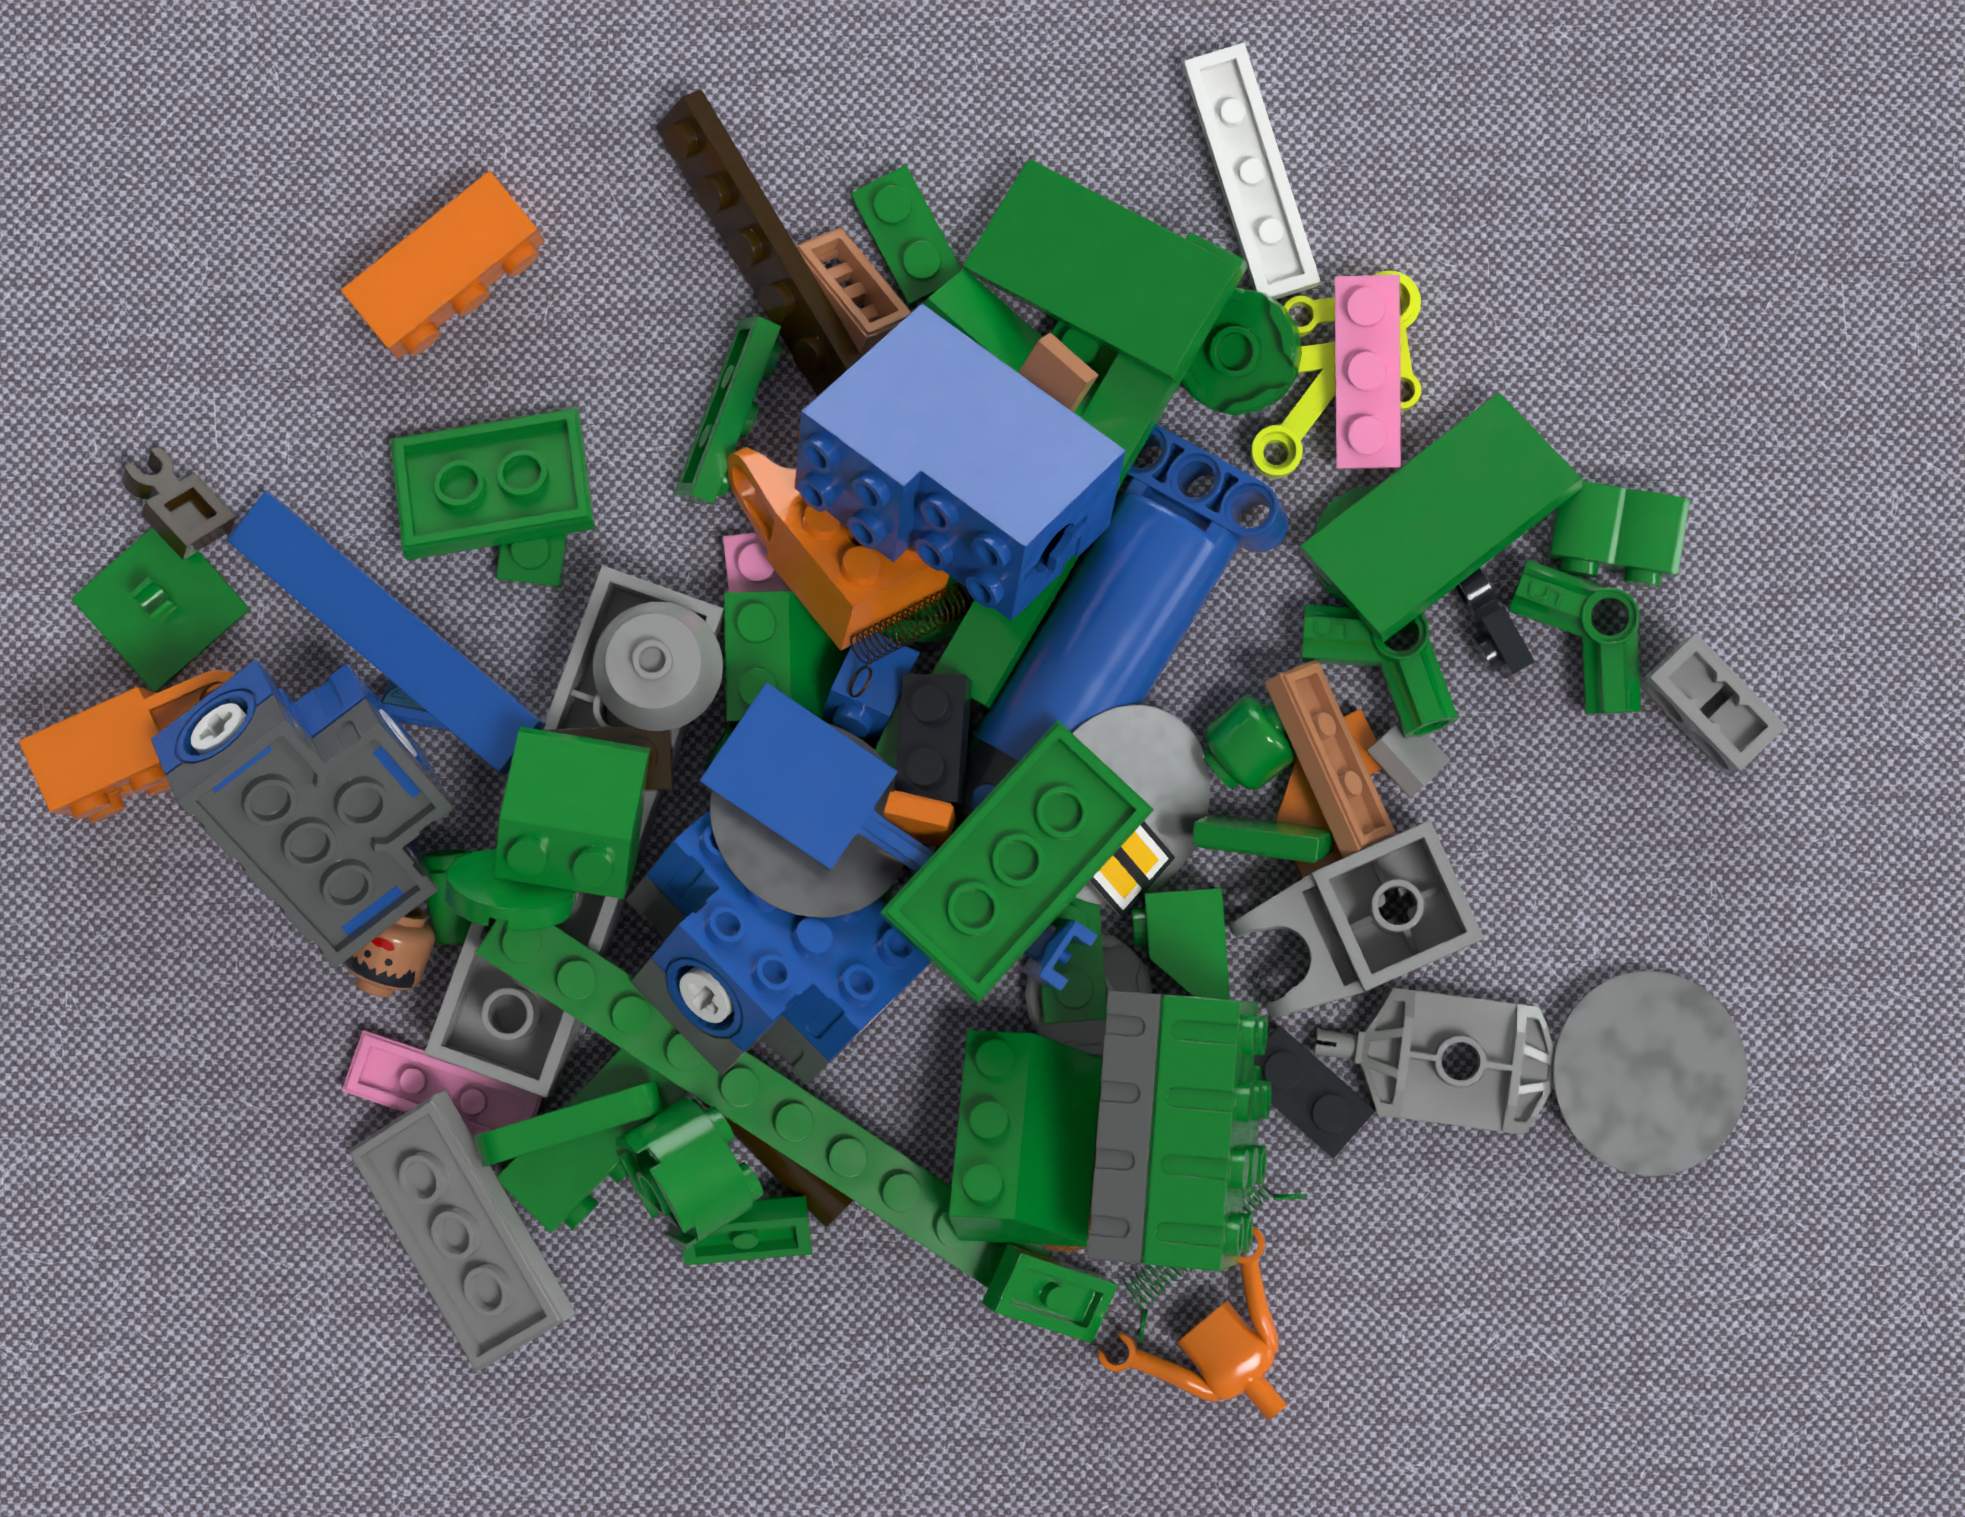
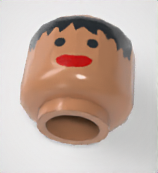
[343,906,435,997]

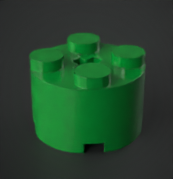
[616,1097,763,1251]

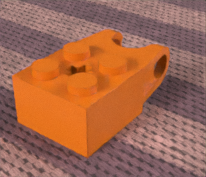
[727,430,949,651]
[18,670,236,823]

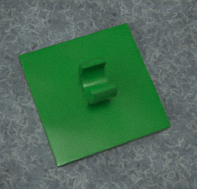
[71,528,251,693]

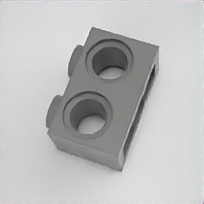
[1640,633,1787,776]

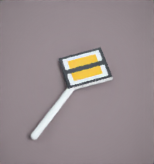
[1089,821,1175,918]

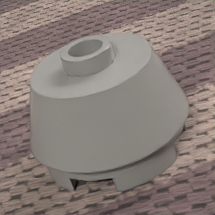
[593,602,723,731]

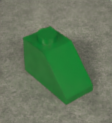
[1131,888,1230,1000]

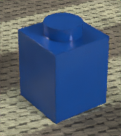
[822,633,920,740]

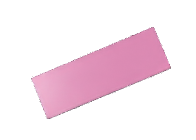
[342,1030,545,1136]

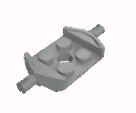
[1313,988,1555,1135]

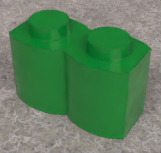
[1546,481,1690,588]

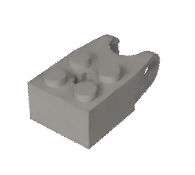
[1229,820,1484,1019]

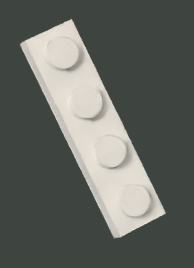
[1183,43,1321,299]

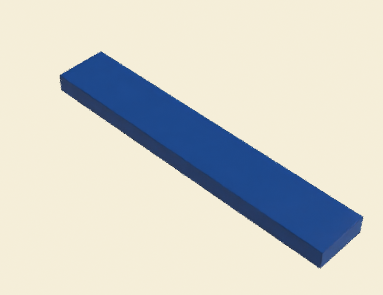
[226,491,547,775]

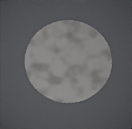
[1072,705,1210,905]
[710,724,904,918]
[1553,971,1748,1176]

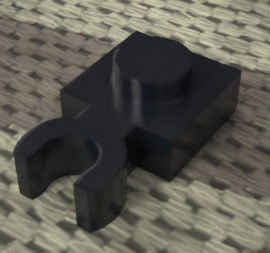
[1454,568,1535,679]

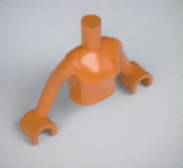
[1098,1226,1287,1421]

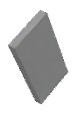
[347,1090,576,1372]

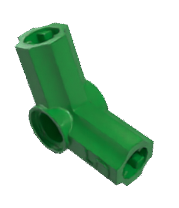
[1508,559,1641,714]
[1302,605,1458,738]

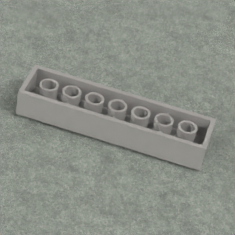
[424,565,725,1097]

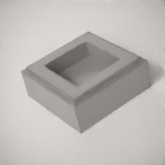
[1367,721,1450,798]

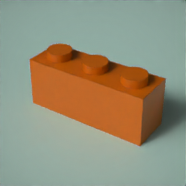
[340,170,545,359]

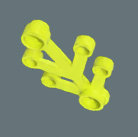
[1250,271,1421,479]

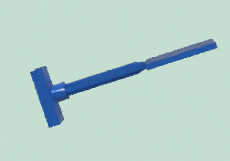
[699,682,1098,991]

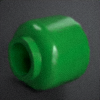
[1202,696,1297,790]

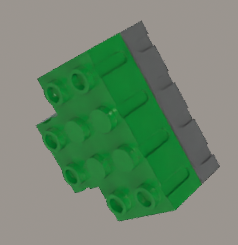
[1087,991,1272,1271]

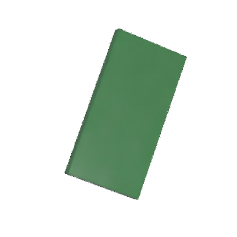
[963,159,1244,384]
[1300,392,1583,643]
[878,720,1154,1004]

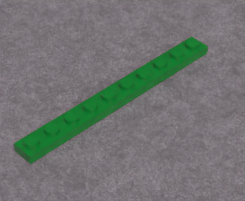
[474,919,1050,1288]

